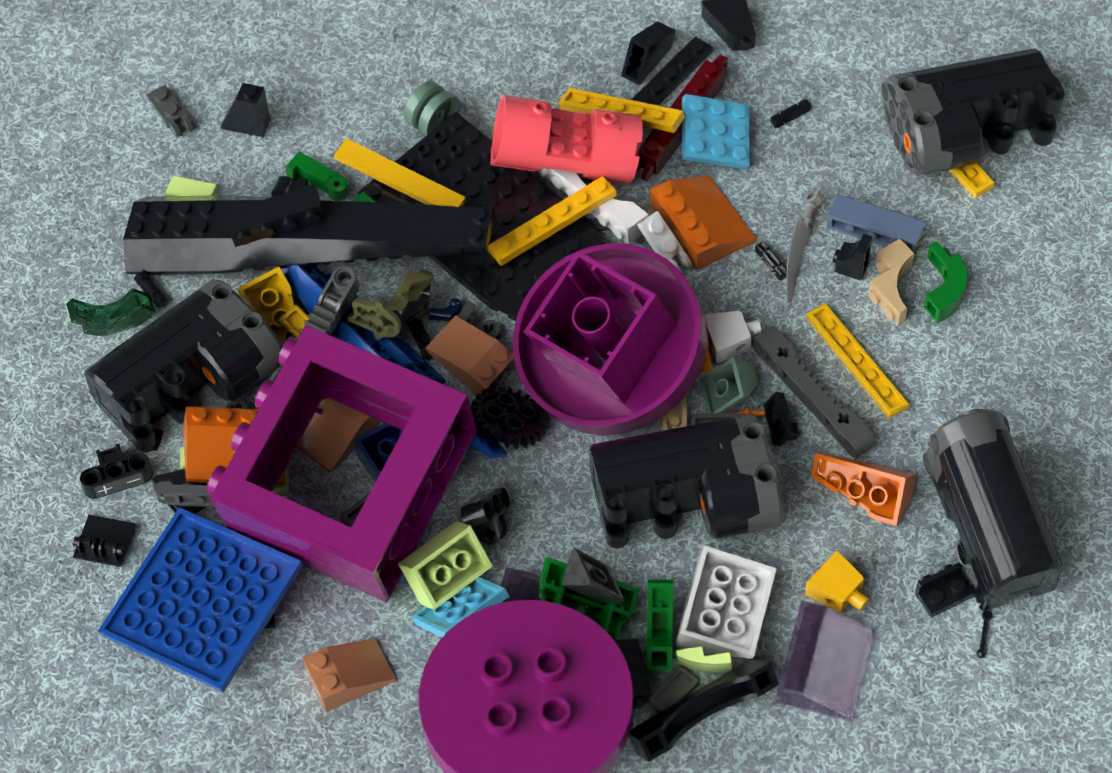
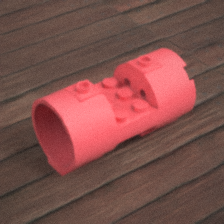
[491,95,643,185]

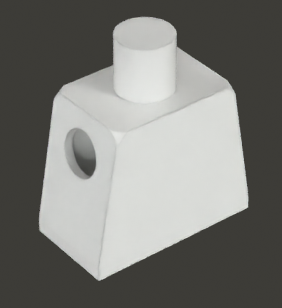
[705,311,762,364]

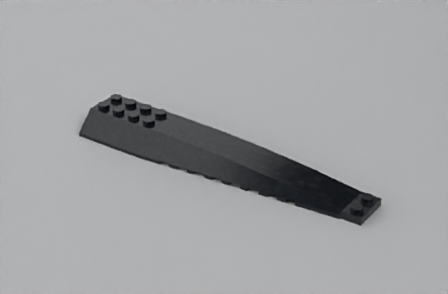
[123,195,495,275]

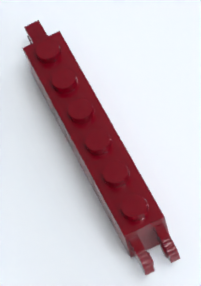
[635,54,728,181]

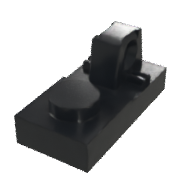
[763,392,800,446]

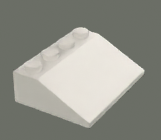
[674,546,777,659]

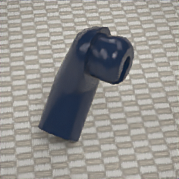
[429,298,463,321]

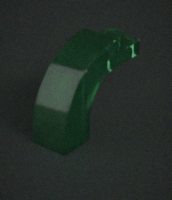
[66,288,156,336]

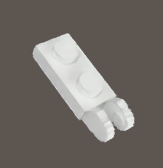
[637,211,692,272]

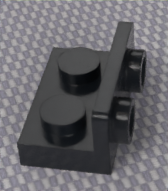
[915,562,975,618]

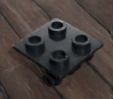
[73,515,136,567]

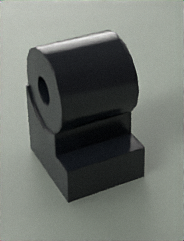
[271,176,309,197]

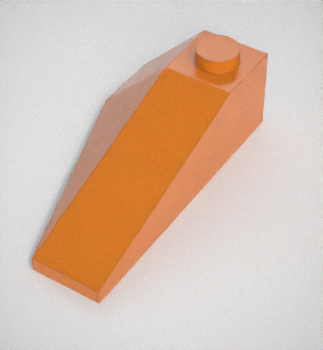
[811,452,917,526]

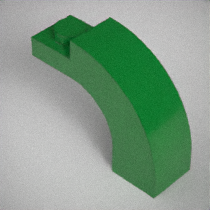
[924,241,967,324]
[646,580,673,671]

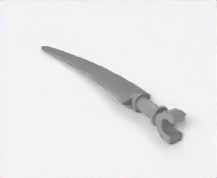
[786,190,824,304]

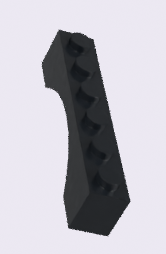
[629,655,780,762]

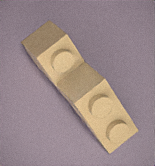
[868,238,914,325]

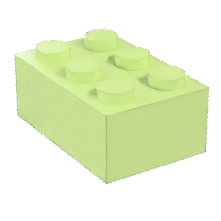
[398,521,493,610]

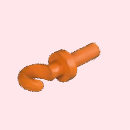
[727,407,765,416]

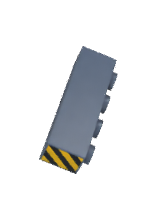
[827,194,926,256]

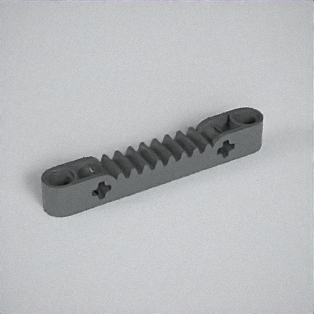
[270,266,360,381]
[751,326,876,458]

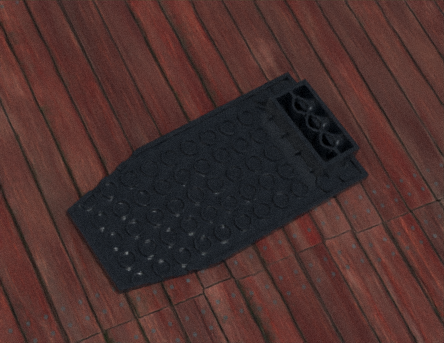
[358,112,606,321]

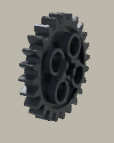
[471,386,548,449]

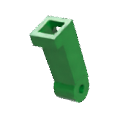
[285,151,348,201]

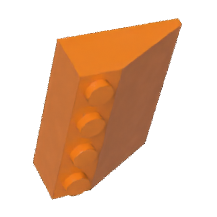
[650,175,757,270]
[183,406,285,485]

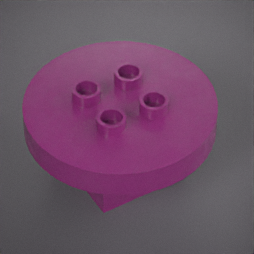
[513,243,707,435]
[419,600,633,773]

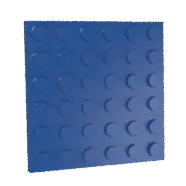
[98,508,304,693]

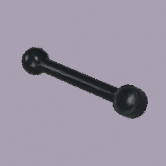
[976,610,992,658]

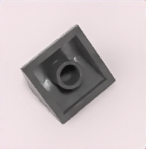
[562,548,625,604]

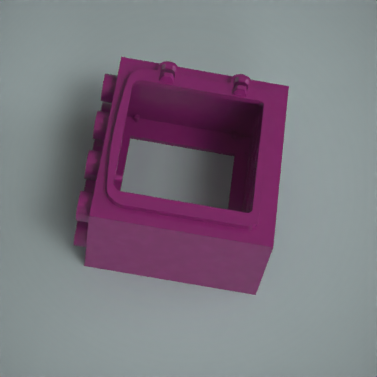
[207,325,478,603]

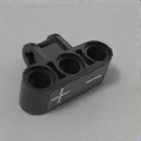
[80,443,153,499]
[461,487,510,545]

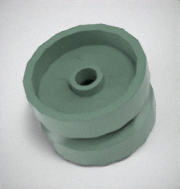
[403,81,460,136]

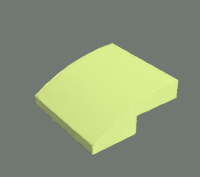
[676,646,732,673]

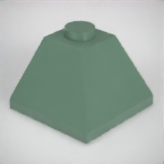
[700,356,758,414]

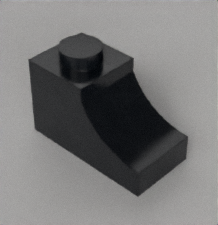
[832,234,873,281]

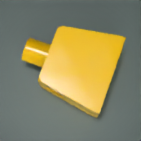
[805,550,869,613]

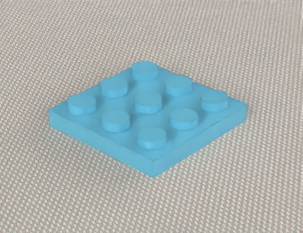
[682,94,750,169]
[411,577,509,637]

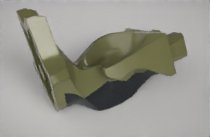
[348,269,433,341]

